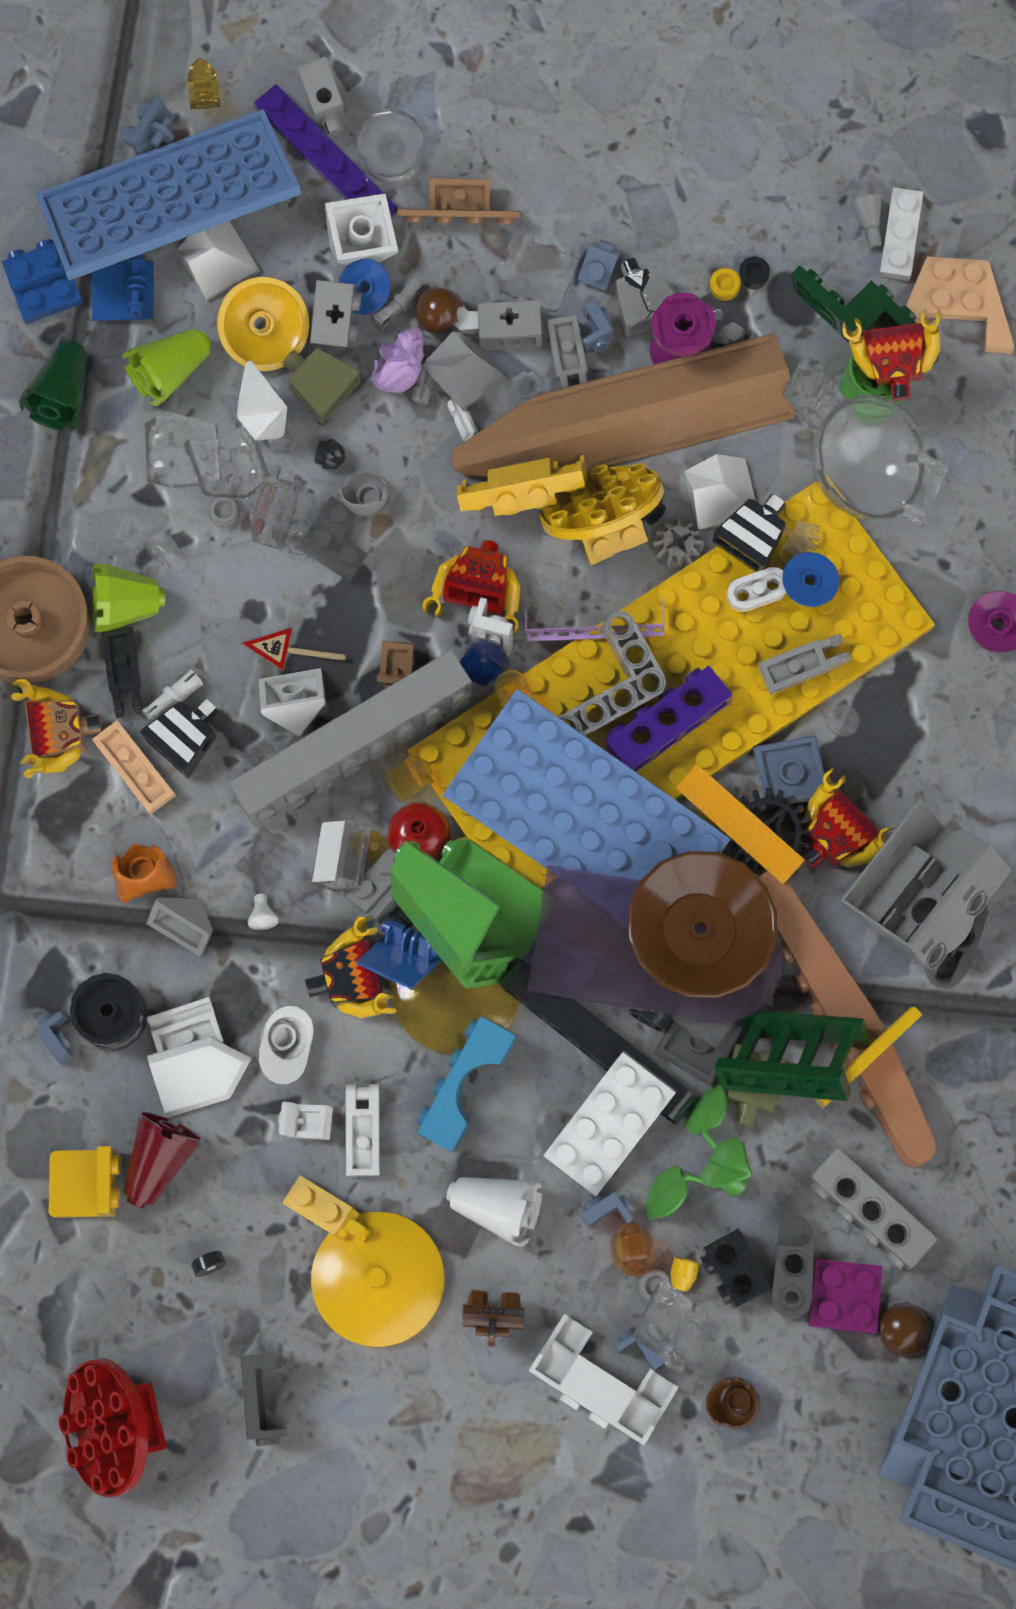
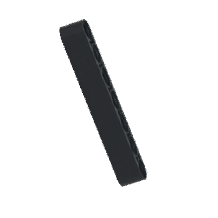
[498,958,697,1125]

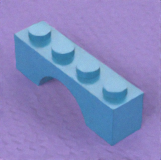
[416,1016,519,1152]

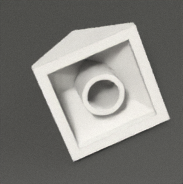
[325,194,398,265]
[176,221,260,301]
[237,360,287,440]
[684,454,756,531]
[259,668,329,736]

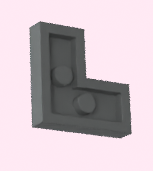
[297,496,368,582]

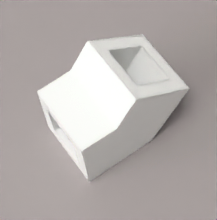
[450,306,479,337]

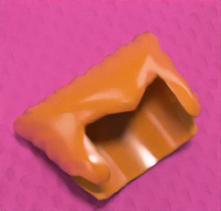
[112,843,177,903]

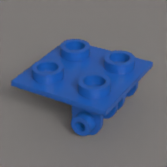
[92,255,154,321]
[357,919,442,990]

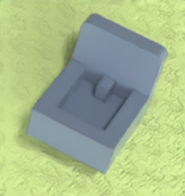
[577,240,623,291]
[583,299,613,355]
[581,1192,635,1228]
[615,1326,667,1371]

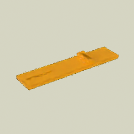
[675,764,805,884]

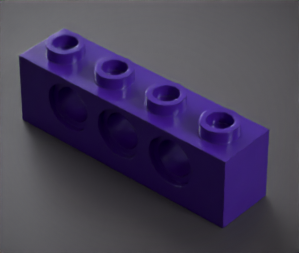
[605,665,733,772]

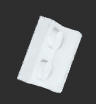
[468,597,513,656]

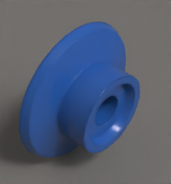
[339,259,390,315]
[782,552,839,607]

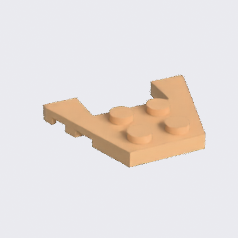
[906,256,1014,354]

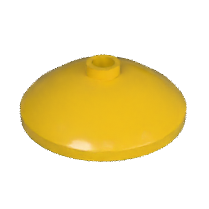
[217,277,310,371]

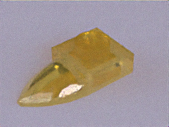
[187,58,221,110]

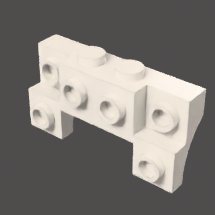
[529,1314,679,1446]

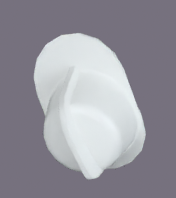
[259,1006,314,1084]

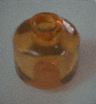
[609,1224,656,1276]

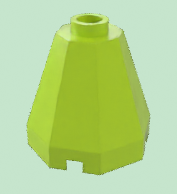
[92,564,165,632]

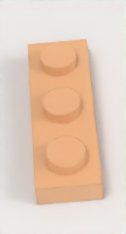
[92,720,176,815]

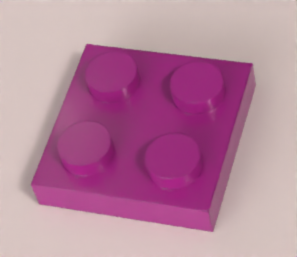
[809,1259,883,1334]

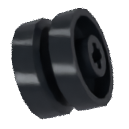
[69,973,149,1051]

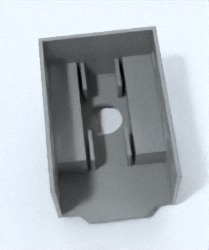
[840,799,1012,969]

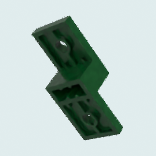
[791,265,939,367]

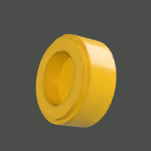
[710,268,741,301]

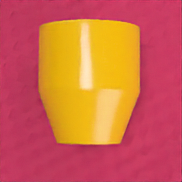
[670,1256,700,1292]

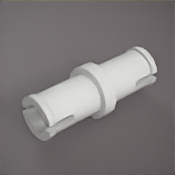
[142,669,204,722]

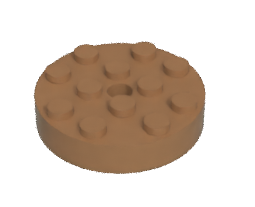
[0,556,91,684]

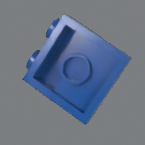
[1,239,83,324]

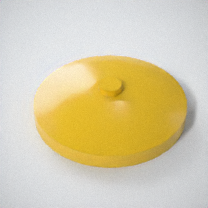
[311,1212,445,1347]

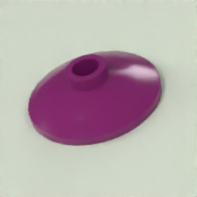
[968,591,1016,653]

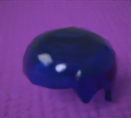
[459,641,510,686]

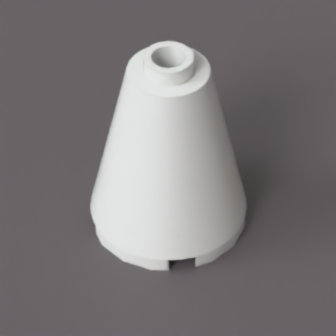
[446,1177,542,1247]

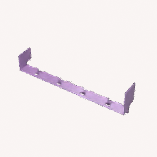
[525,596,665,641]

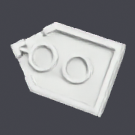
[147,1036,252,1118]

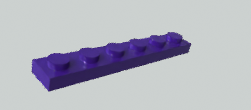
[253,84,397,217]

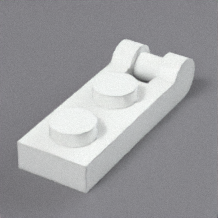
[346,1084,380,1177]

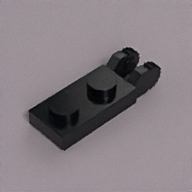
[101,627,144,718]

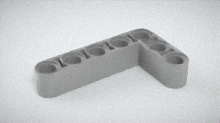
[558,611,666,735]

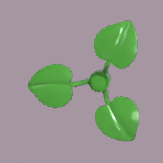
[646,1084,753,1221]

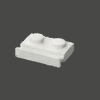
[147,997,224,1053]

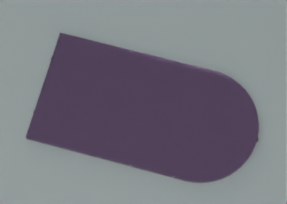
[527,865,784,1023]

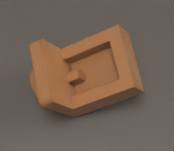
[377,640,415,688]

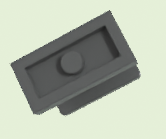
[240,1352,287,1446]

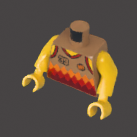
[11,679,103,778]

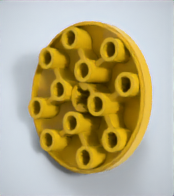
[540,463,664,565]

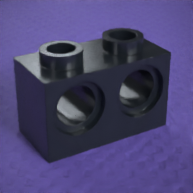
[700,1228,771,1309]

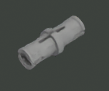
[370,274,427,331]

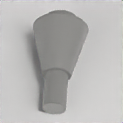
[851,190,882,249]

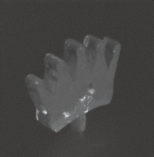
[783,521,820,557]

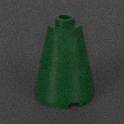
[19,341,88,431]

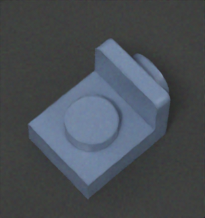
[34,1010,73,1065]

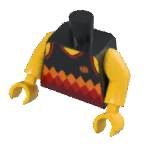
[305,916,396,1019]

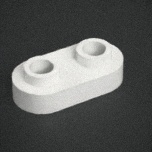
[727,567,787,612]

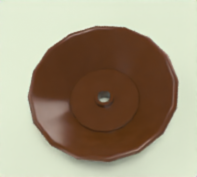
[628,851,777,999]

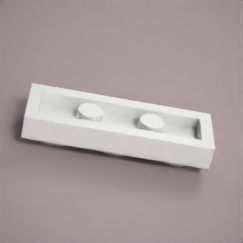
[879,187,923,281]

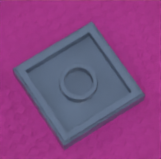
[753,735,825,811]

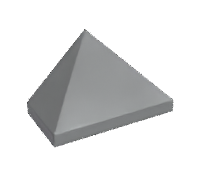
[146,897,213,957]

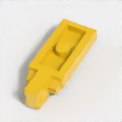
[282,1175,370,1242]

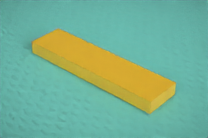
[815,1006,922,1109]

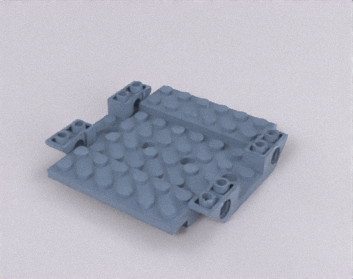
[878,1265,1016,1570]

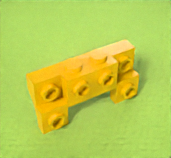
[457,455,587,516]

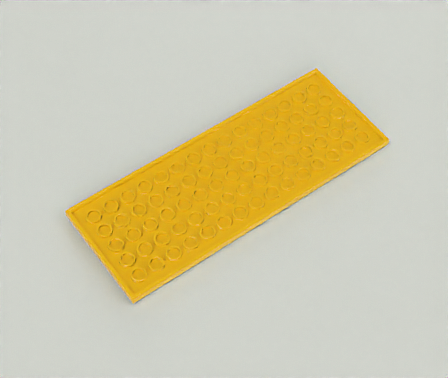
[407,476,935,889]

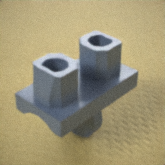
[121,97,175,155]

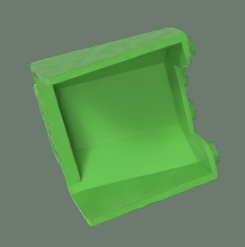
[390,837,556,989]

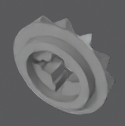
[653,518,704,568]

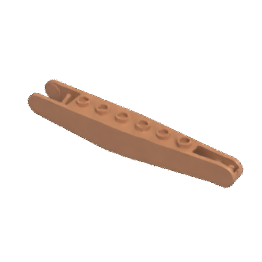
[759,871,936,1168]

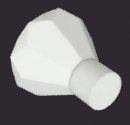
[248,894,279,930]

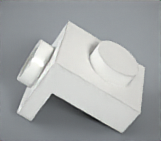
[278,1102,333,1140]

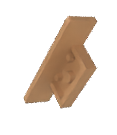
[397,178,521,224]

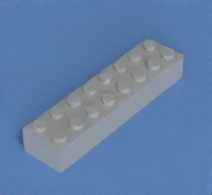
[229,650,472,827]

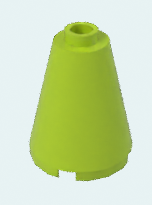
[123,328,212,406]

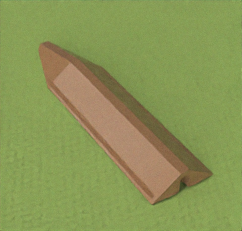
[451,333,795,477]

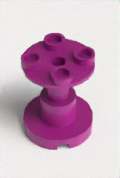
[650,292,716,365]

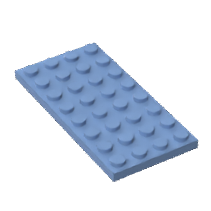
[36,109,301,281]
[442,688,731,926]

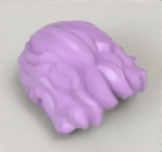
[371,327,424,393]

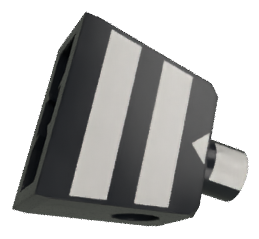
[712,494,786,572]
[140,698,219,779]

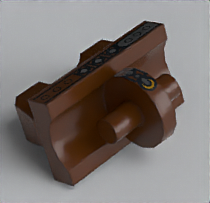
[463,1290,524,1347]

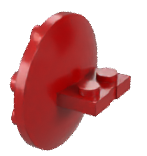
[59,1358,167,1497]

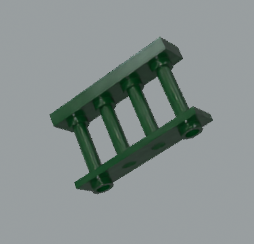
[715,1009,871,1101]

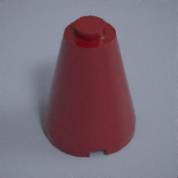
[123,1111,201,1208]

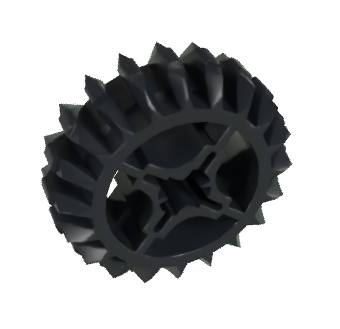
[724,788,811,874]

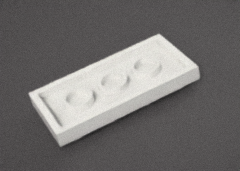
[543,1051,677,1196]

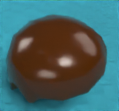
[415,287,463,335]
[879,1302,931,1357]
[706,1376,760,1429]

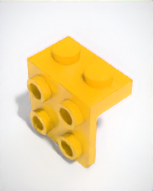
[48,1146,121,1218]

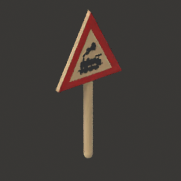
[242,628,347,672]

